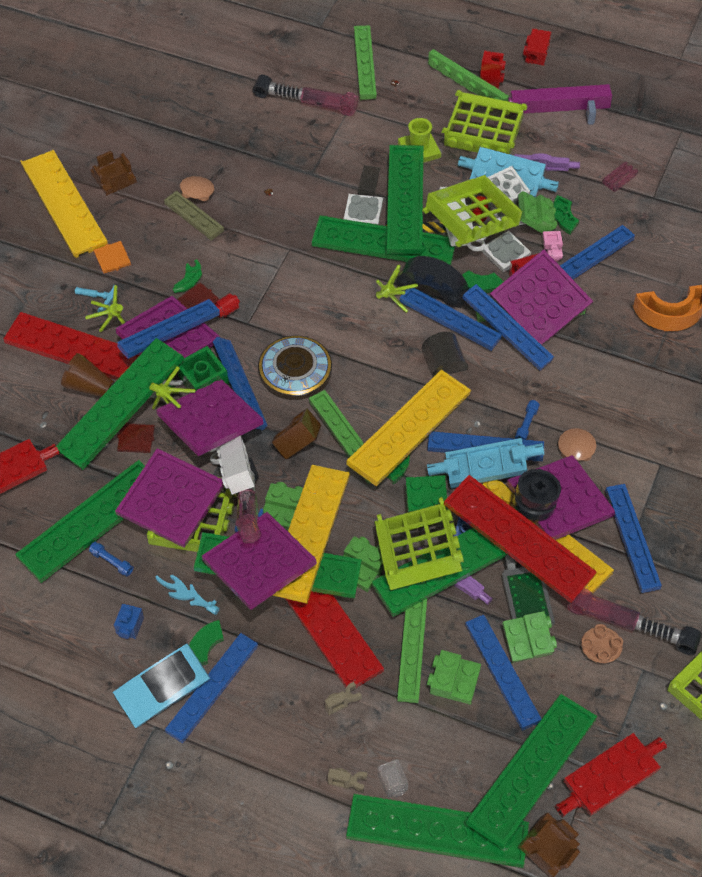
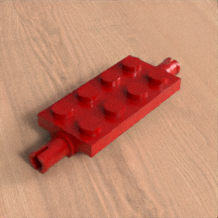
[0,439,60,494]
[555,733,667,817]

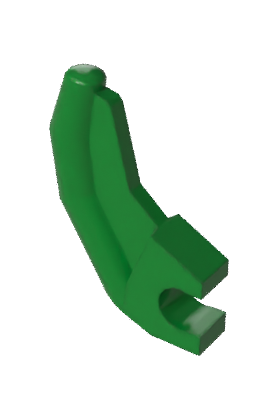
[173,259,202,293]

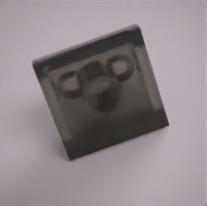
[422,332,468,378]

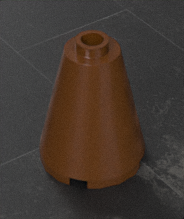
[61,353,114,397]

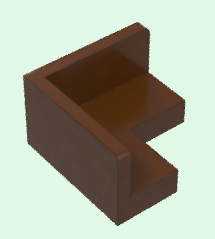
[272,408,321,459]

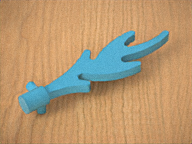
[156,575,219,615]

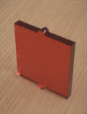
[177,282,219,309]
[117,424,155,453]

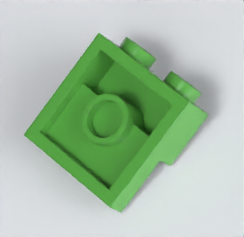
[518,191,557,234]
[263,482,303,530]
[343,536,384,592]
[502,611,557,663]
[427,650,481,705]

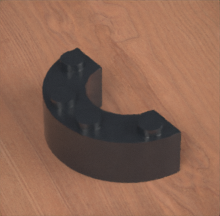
[395,256,469,309]

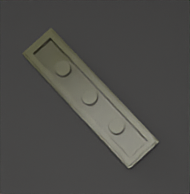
[164,191,224,241]

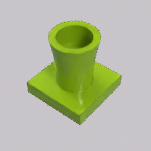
[398,118,441,163]

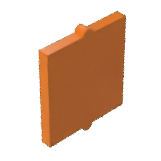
[94,241,131,274]

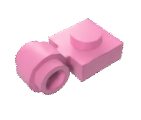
[542,231,563,262]

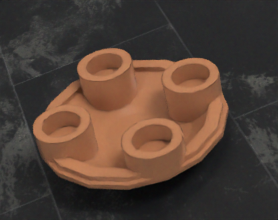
[180,176,214,201]
[558,428,597,461]
[581,624,623,663]

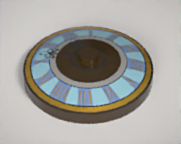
[258,335,332,400]

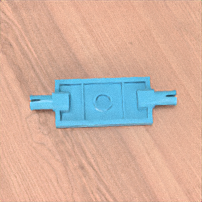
[458,147,559,198]
[427,438,545,488]

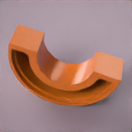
[633,285,702,331]

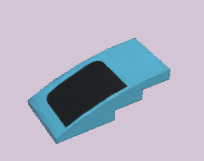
[113,644,211,728]

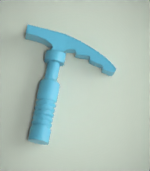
[75,285,118,312]

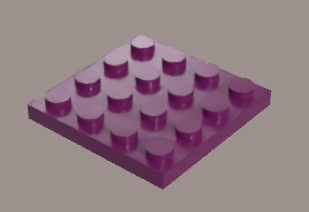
[490,250,593,345]
[116,296,220,358]
[156,380,263,456]
[115,448,224,548]
[507,455,615,540]
[202,512,317,610]

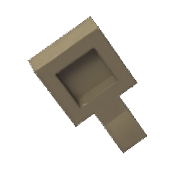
[325,682,362,716]
[328,768,368,792]

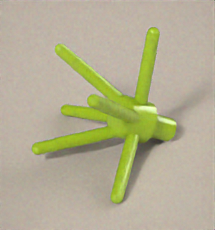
[376,265,418,313]
[85,285,125,332]
[150,366,196,410]

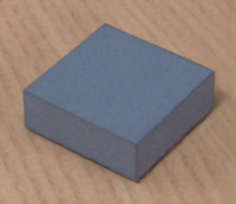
[586,100,596,125]

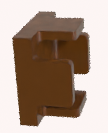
[90,151,137,196]
[518,813,581,877]

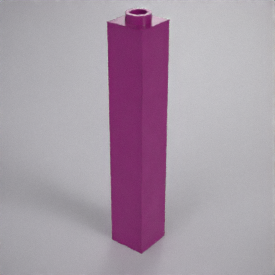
[508,84,612,114]

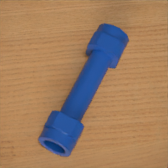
[515,400,540,440]
[89,542,134,577]

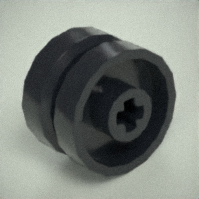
[513,469,561,521]

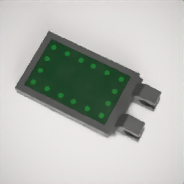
[502,555,555,626]

